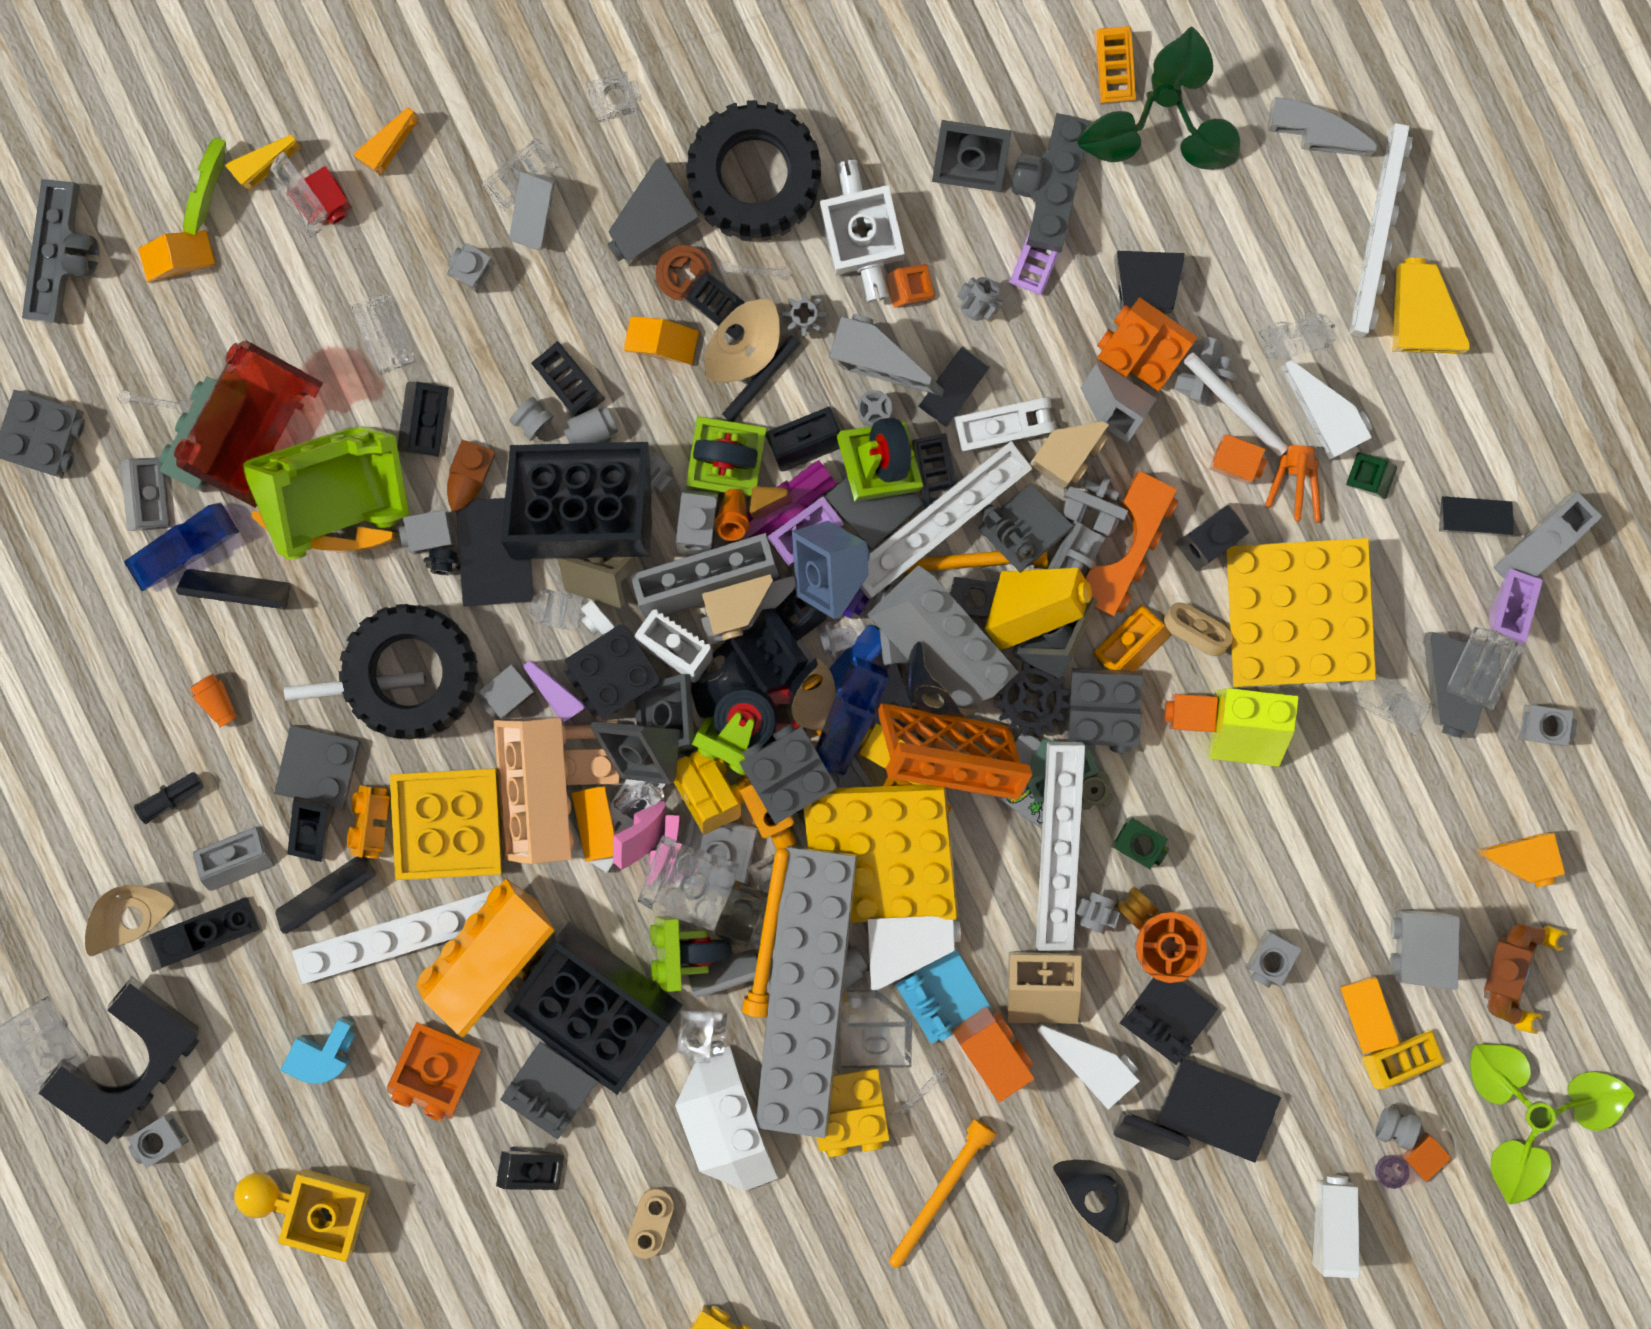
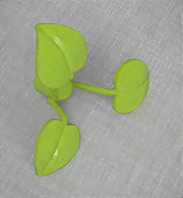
[1470,1044,1634,1204]

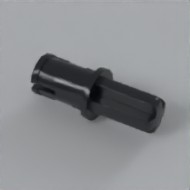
[134,772,204,824]

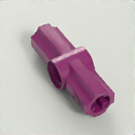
[744,460,837,539]

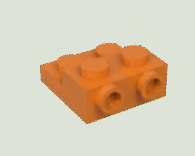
[1097,297,1198,391]
[387,1022,481,1122]

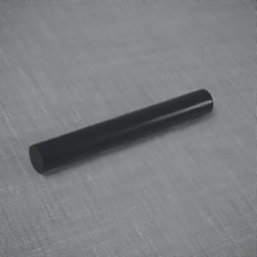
[722,335,801,422]

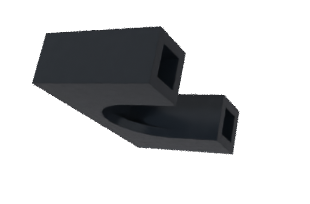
[38,976,199,1144]

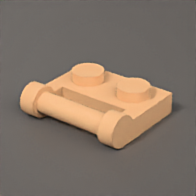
[563,721,620,785]

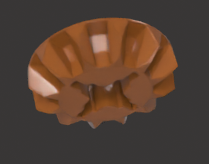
[656,245,712,301]

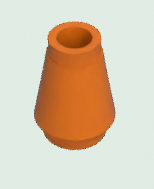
[714,489,749,541]
[190,673,237,727]

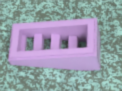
[1009,227,1069,296]
[523,661,587,723]

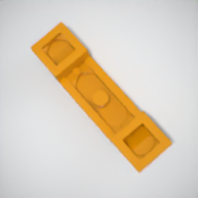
[252,511,397,553]

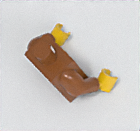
[1484,924,1567,1034]

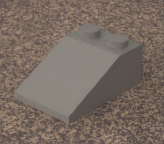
[829,314,944,396]
[1390,910,1460,990]

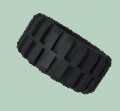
[686,100,821,242]
[339,604,479,740]

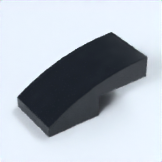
[918,346,991,427]

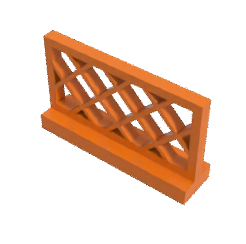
[878,703,1033,800]

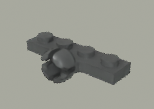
[1011,113,1091,253]
[22,179,100,324]

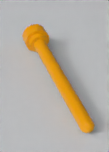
[903,551,1048,573]
[742,848,789,1018]
[889,1118,997,1268]

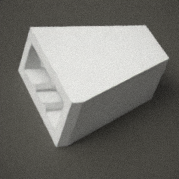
[868,916,961,990]
[1312,1175,1359,1279]

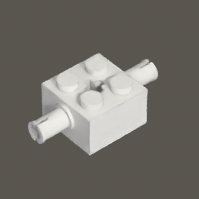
[820,160,905,303]

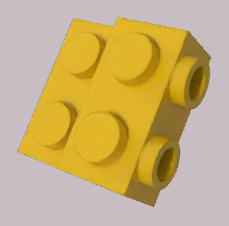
[817,1068,889,1157]

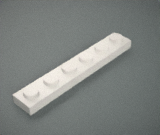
[1349,123,1413,337]
[860,441,1033,599]
[1036,742,1085,951]
[292,891,490,984]

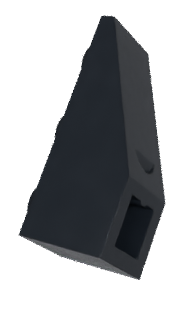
[139,897,260,972]

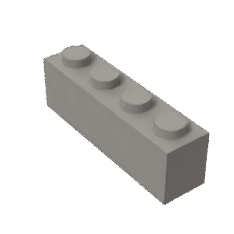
[630,533,780,619]

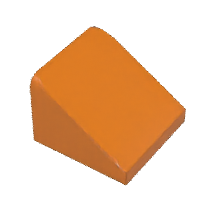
[886,264,935,308]
[1401,1132,1451,1183]

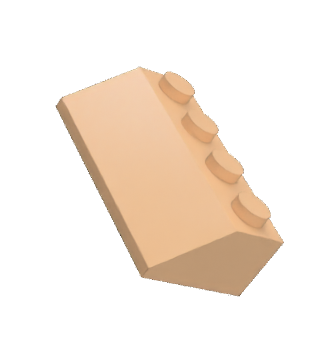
[494,717,574,864]

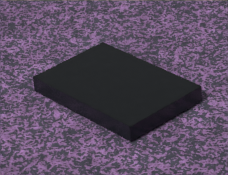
[456,498,534,607]
[1156,1057,1281,1163]

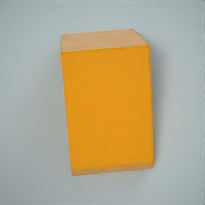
[138,230,216,283]
[623,316,699,366]

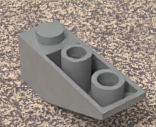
[1493,491,1603,579]

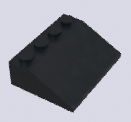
[501,442,652,559]
[504,922,683,1095]

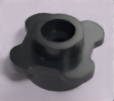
[423,548,460,575]

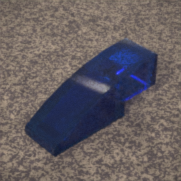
[124,502,239,591]
[815,656,889,775]

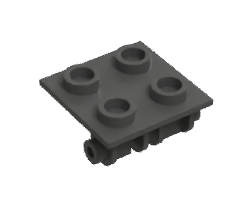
[978,483,1074,573]
[500,1042,598,1140]

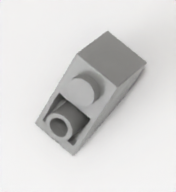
[1080,360,1157,443]

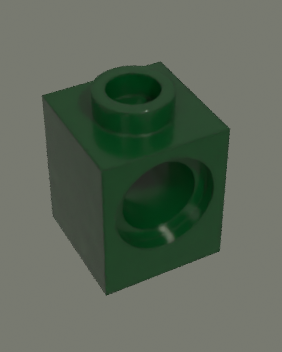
[1111,817,1169,870]

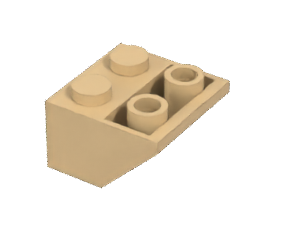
[1030,421,1109,489]
[1007,952,1082,1024]

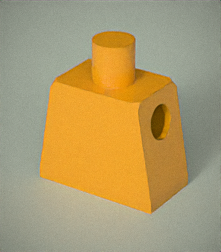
[736,775,796,850]

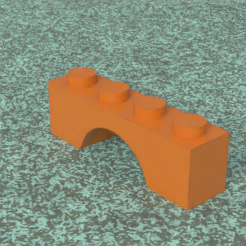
[1085,471,1179,617]

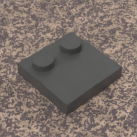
[274,725,361,810]

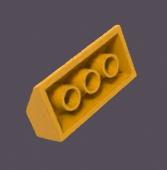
[415,878,555,1038]

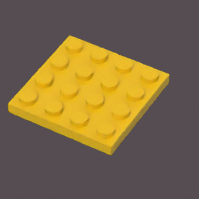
[1226,538,1377,687]
[803,785,958,923]

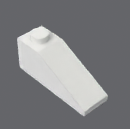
[1280,360,1372,460]
[1035,1023,1140,1110]

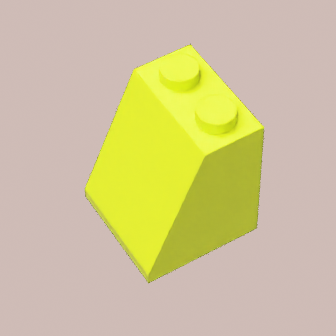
[1209,688,1298,767]

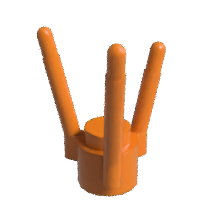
[1265,445,1321,523]

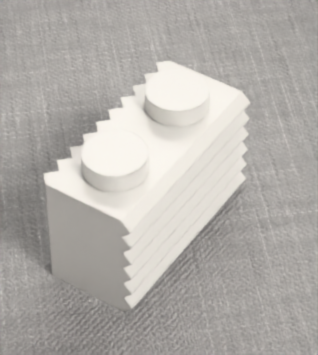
[634,609,713,683]

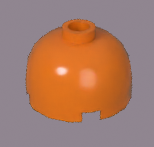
[1135,911,1207,983]

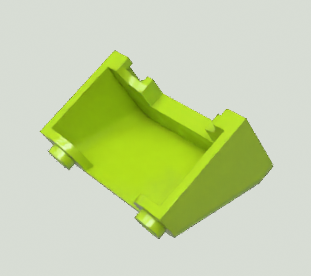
[243,426,409,559]

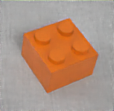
[951,1006,1034,1103]

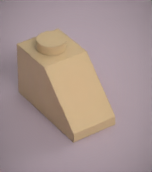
[702,574,773,641]

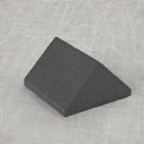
[932,120,1012,192]
[1011,597,1097,679]
[635,674,694,753]
[590,722,680,785]

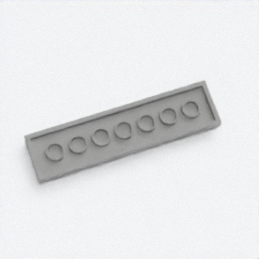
[756,846,858,1138]

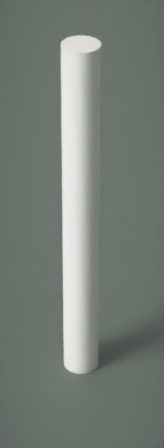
[1184,353,1288,456]
[284,672,425,701]

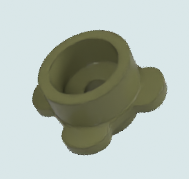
[1081,771,1113,810]

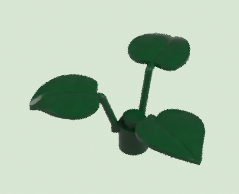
[1077,26,1240,170]

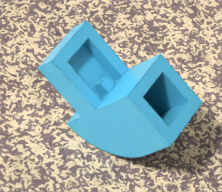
[280,1017,356,1084]

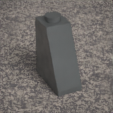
[608,157,700,266]
[1424,632,1500,739]

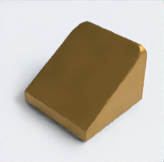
[750,486,792,519]

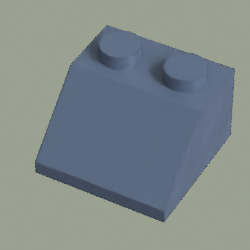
[792,520,870,619]

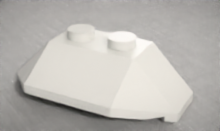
[675,1046,778,1191]

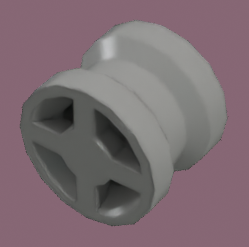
[857,390,892,427]
[509,396,554,441]

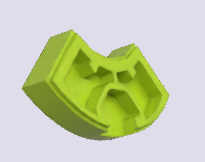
[183,137,226,235]

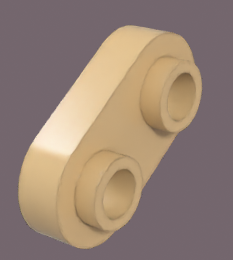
[1164,602,1233,656]
[628,1187,674,1259]

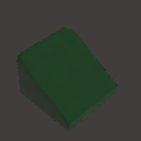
[1346,452,1397,499]

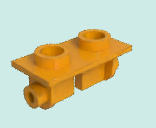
[347,785,390,859]

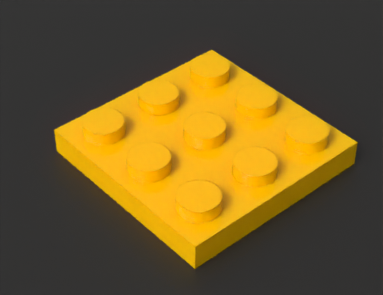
[390,768,503,880]

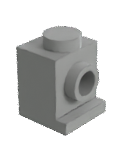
[447,243,495,293]

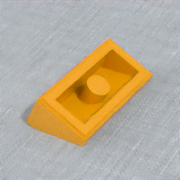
[1092,604,1171,671]
[572,786,616,862]
[1340,976,1399,1054]

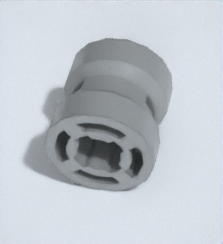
[1375,1106,1422,1151]

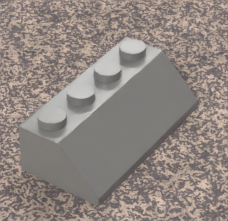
[867,565,1018,708]

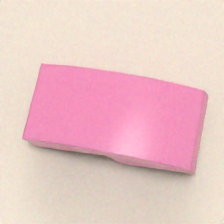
[613,801,666,870]

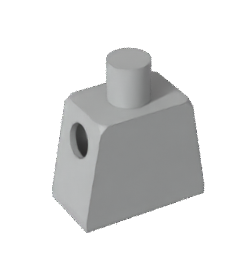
[676,488,720,556]

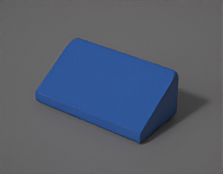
[829,625,882,693]

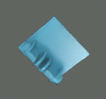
[895,948,991,1044]

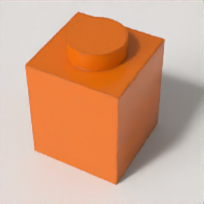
[1209,434,1267,485]
[1164,694,1218,732]

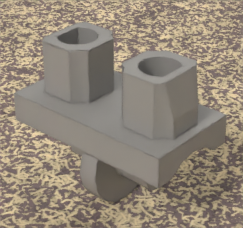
[1175,336,1237,406]
[1062,474,1128,537]
[1047,520,1105,578]

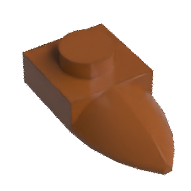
[447,439,495,512]

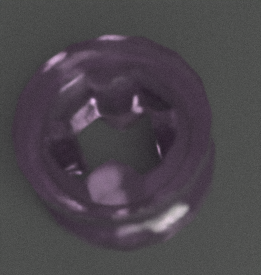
[1375,1155,1409,1189]

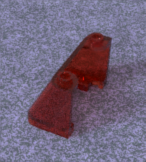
[174,340,324,508]

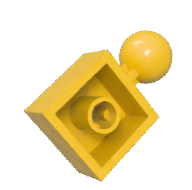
[234,1168,371,1262]

